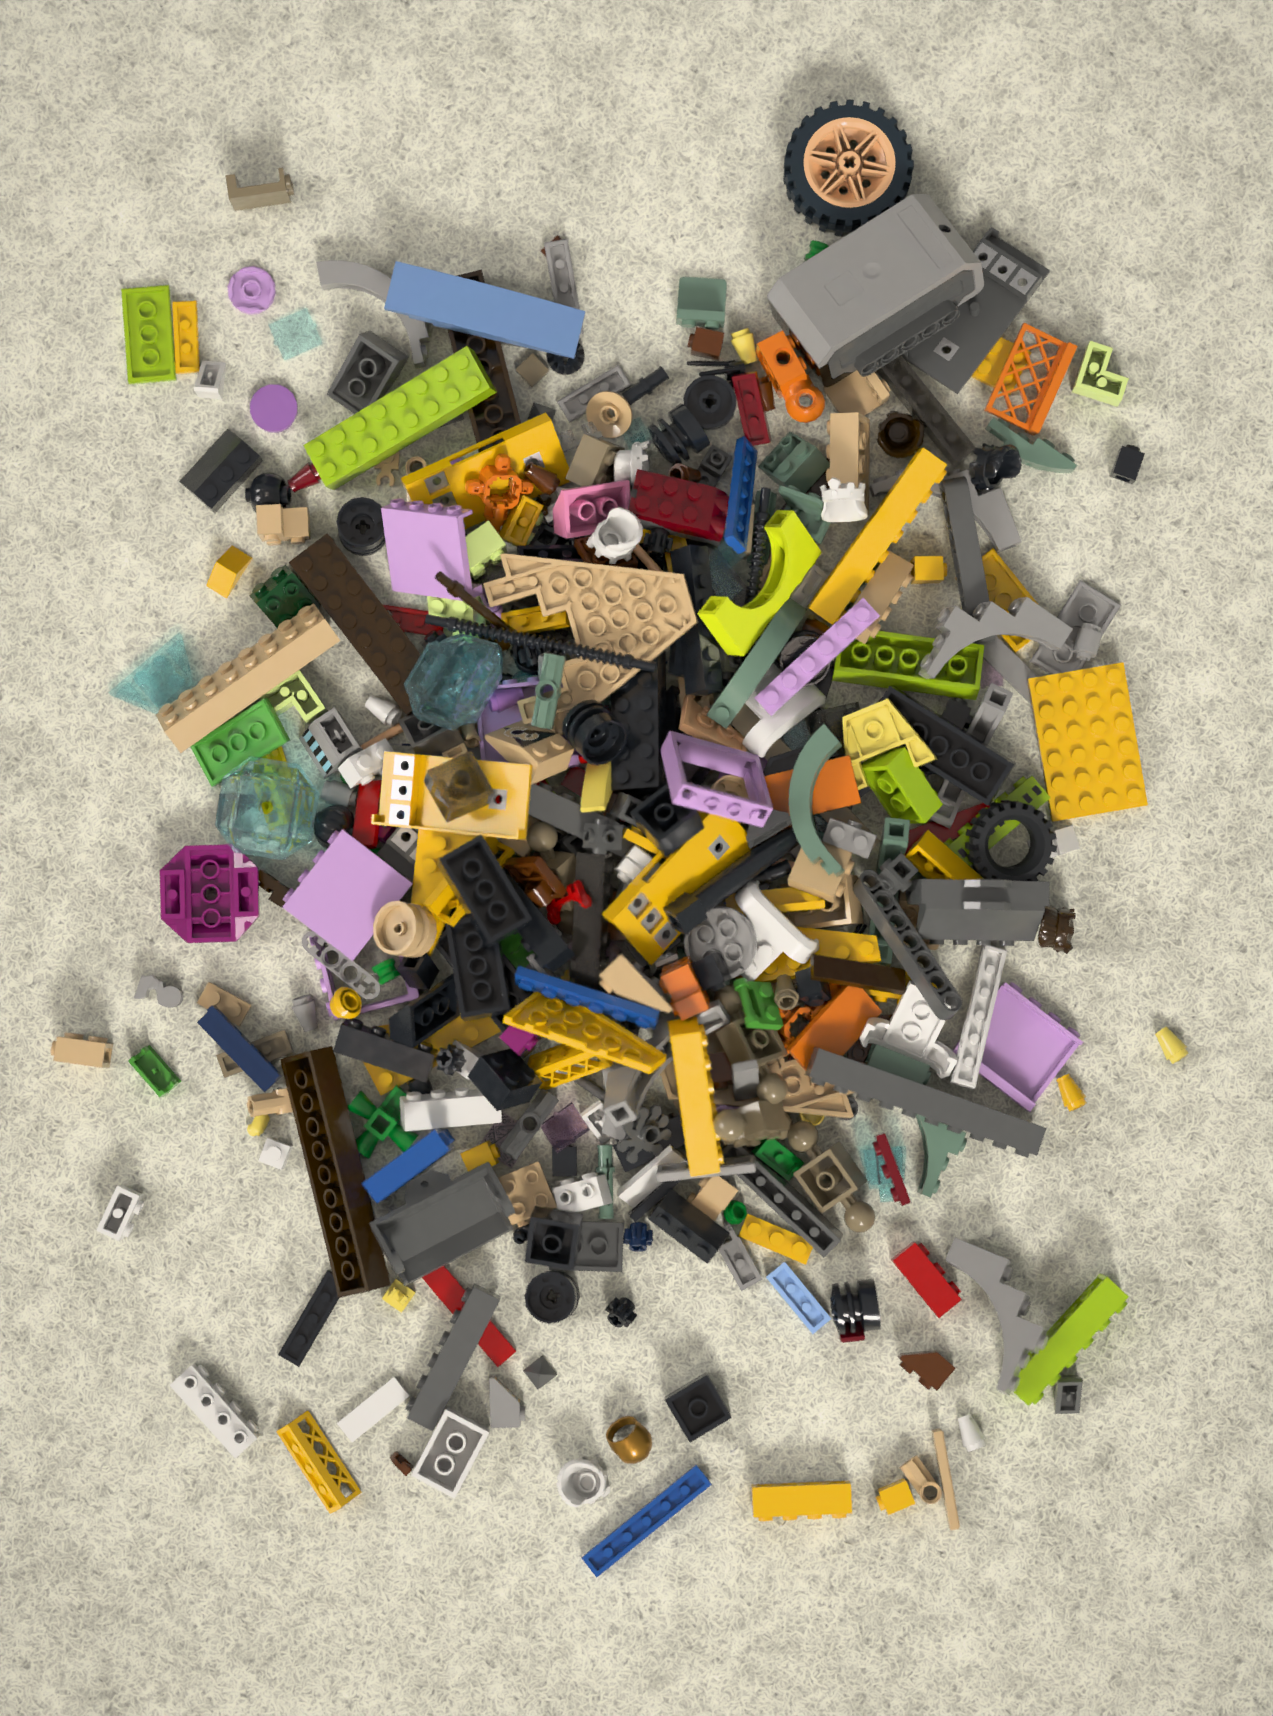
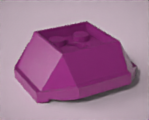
[160,844,260,943]

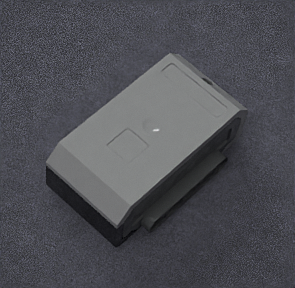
[767,194,984,387]

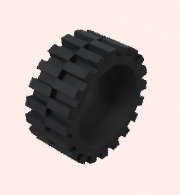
[965,800,1057,881]

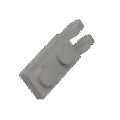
[719,1220,763,1291]

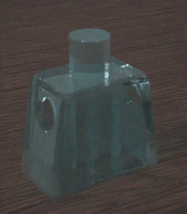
[858,1145,906,1202]

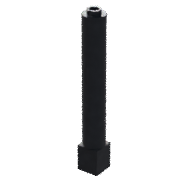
[663,817,817,935]

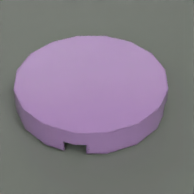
[228,266,276,315]

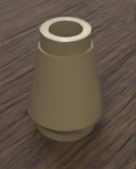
[774,974,799,1010]

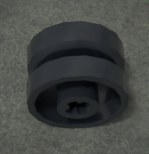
[683,375,736,430]

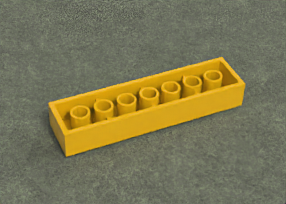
[807,448,947,625]

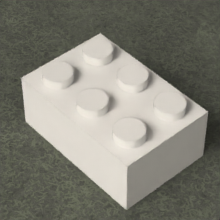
[411,1406,491,1499]

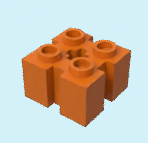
[659,956,710,1021]

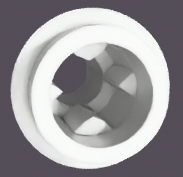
[365,695,402,727]
[958,1414,986,1452]

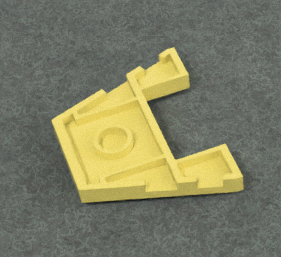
[843,699,937,790]

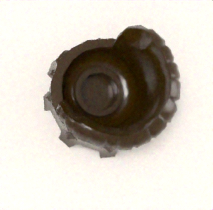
[876,411,925,459]
[1038,905,1076,954]

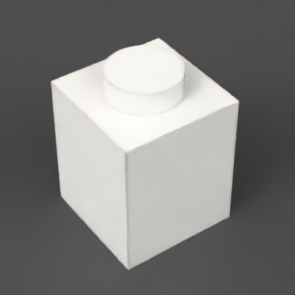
[259,1137,293,1170]

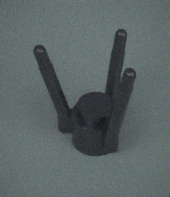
[686,360,746,387]

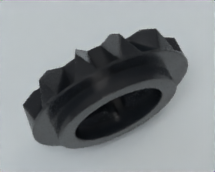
[546,342,585,375]

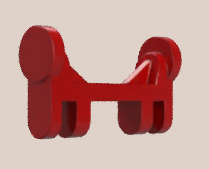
[546,880,592,925]

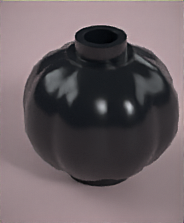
[245,473,292,512]
[312,805,355,849]

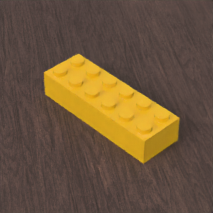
[667,1017,724,1177]

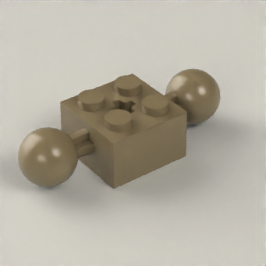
[526,821,589,935]
[714,985,788,1104]
[713,1101,793,1147]
[787,1121,876,1233]

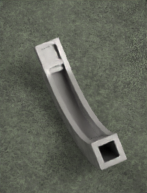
[316,260,430,369]
[930,683,1013,829]

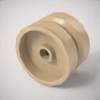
[373,901,437,958]

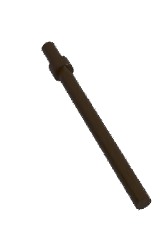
[435,571,522,647]

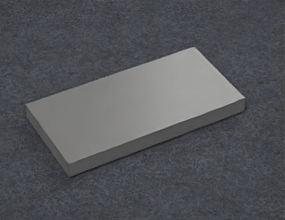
[1029,580,1121,675]

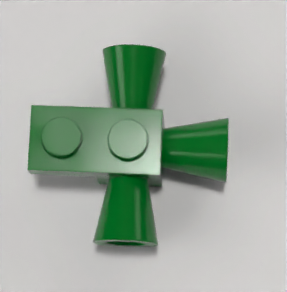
[348,1085,419,1158]

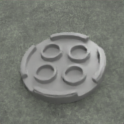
[684,906,757,978]

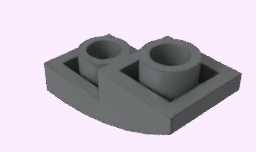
[698,444,733,487]

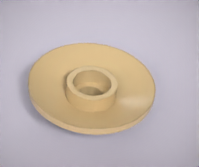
[586,391,632,438]

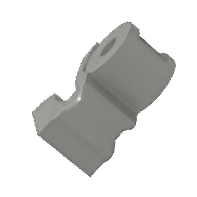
[134,975,184,1008]

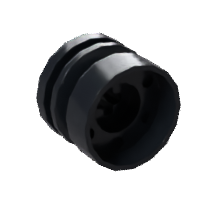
[648,403,710,466]
[336,497,386,556]
[780,629,831,686]
[562,699,627,765]
[524,1270,580,1324]
[830,1278,881,1335]

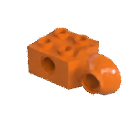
[756,330,825,423]

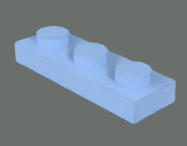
[766,1261,831,1334]

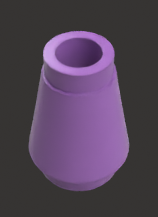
[487,687,524,713]

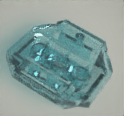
[404,633,503,731]
[215,756,320,861]

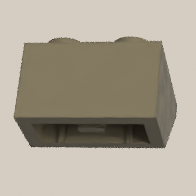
[565,434,625,487]

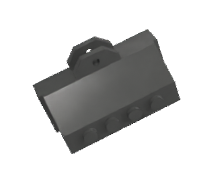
[906,879,1049,946]
[370,1162,515,1286]

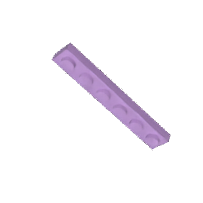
[755,598,880,716]

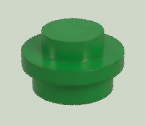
[724,1200,747,1225]

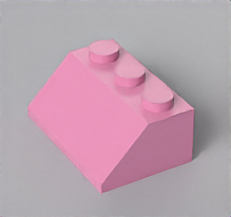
[553,480,630,539]

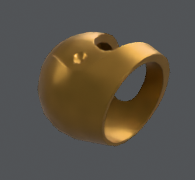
[606,1416,652,1464]

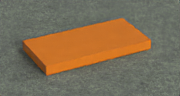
[764,755,861,815]
[786,985,882,1071]

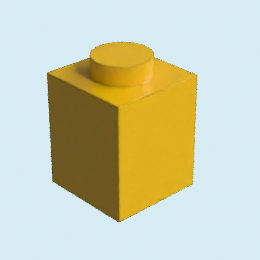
[910,556,947,584]
[460,1140,501,1172]
[875,1478,916,1515]

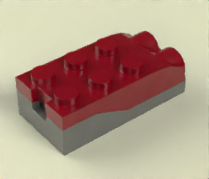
[628,469,729,546]

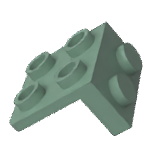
[676,277,727,330]
[778,485,832,544]

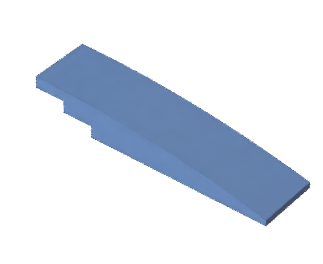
[384,261,585,359]

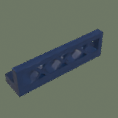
[197,1005,283,1093]

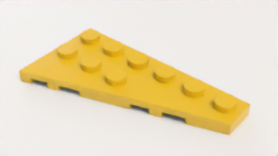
[411,827,479,957]

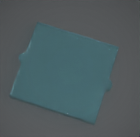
[268,308,323,361]

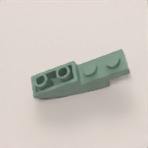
[985,418,1077,473]

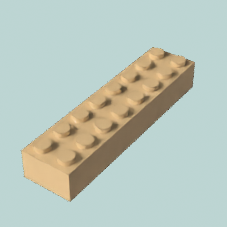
[156,603,340,753]

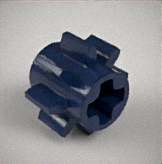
[623,1222,653,1252]

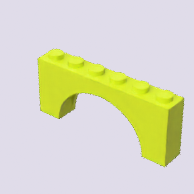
[697,510,822,656]

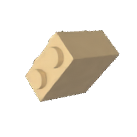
[788,841,855,903]
[51,1032,113,1068]
[498,1161,557,1227]

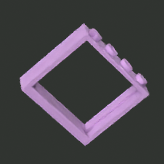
[660,731,773,827]
[309,930,420,1020]

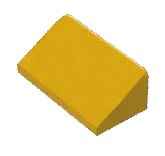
[499,495,544,547]

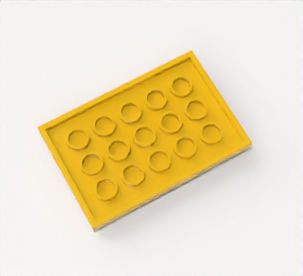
[1027,662,1148,822]

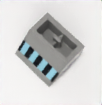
[299,707,363,779]

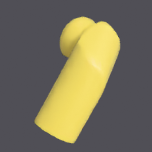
[247,1114,270,1136]

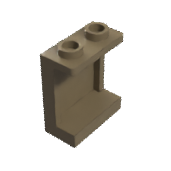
[225,167,294,211]

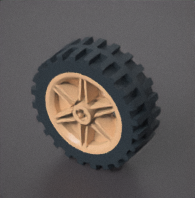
[783,99,914,237]

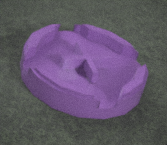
[250,384,298,433]

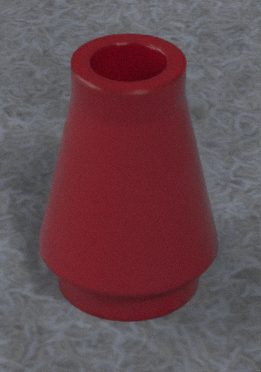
[287,462,322,493]

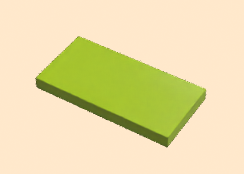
[121,285,177,384]

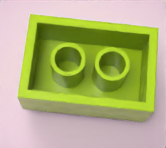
[861,747,943,824]

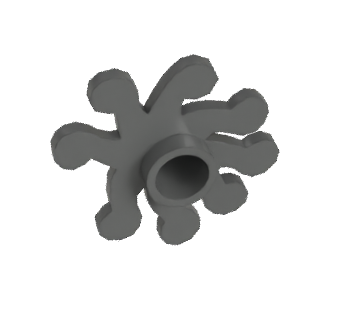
[617,1105,671,1164]

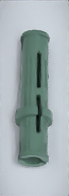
[596,1144,615,1219]

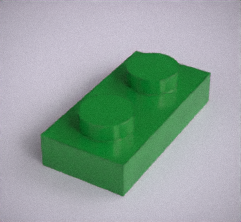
[752,1138,804,1181]

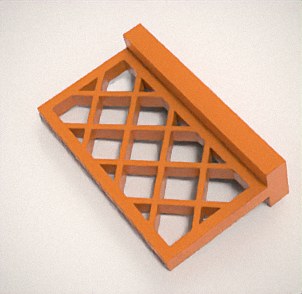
[984,323,1078,436]

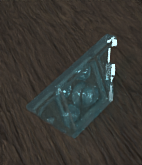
[108,633,194,714]

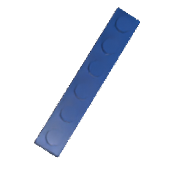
[724,436,758,554]
[515,966,659,1029]
[581,1464,712,1578]

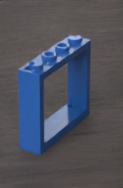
[362,1128,456,1203]

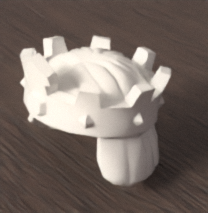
[614,439,653,486]
[820,477,868,522]
[586,507,643,564]
[557,1457,610,1507]

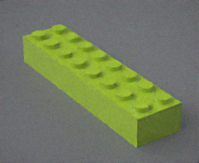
[303,346,497,490]

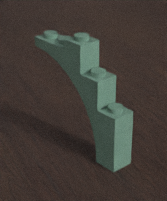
[864,1043,967,1198]

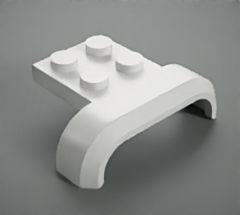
[742,663,826,757]
[735,880,819,981]
[860,980,957,1079]

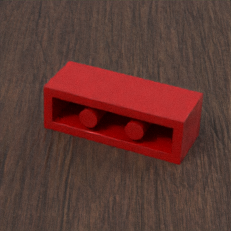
[891,1241,962,1318]

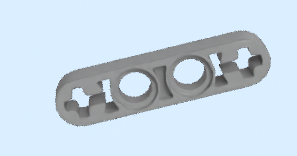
[302,931,381,1000]

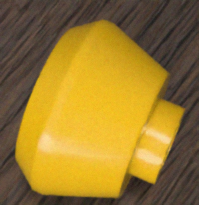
[330,987,362,1019]

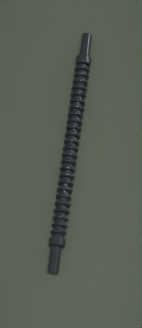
[732,487,771,730]
[425,614,657,672]

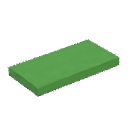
[190,698,291,787]

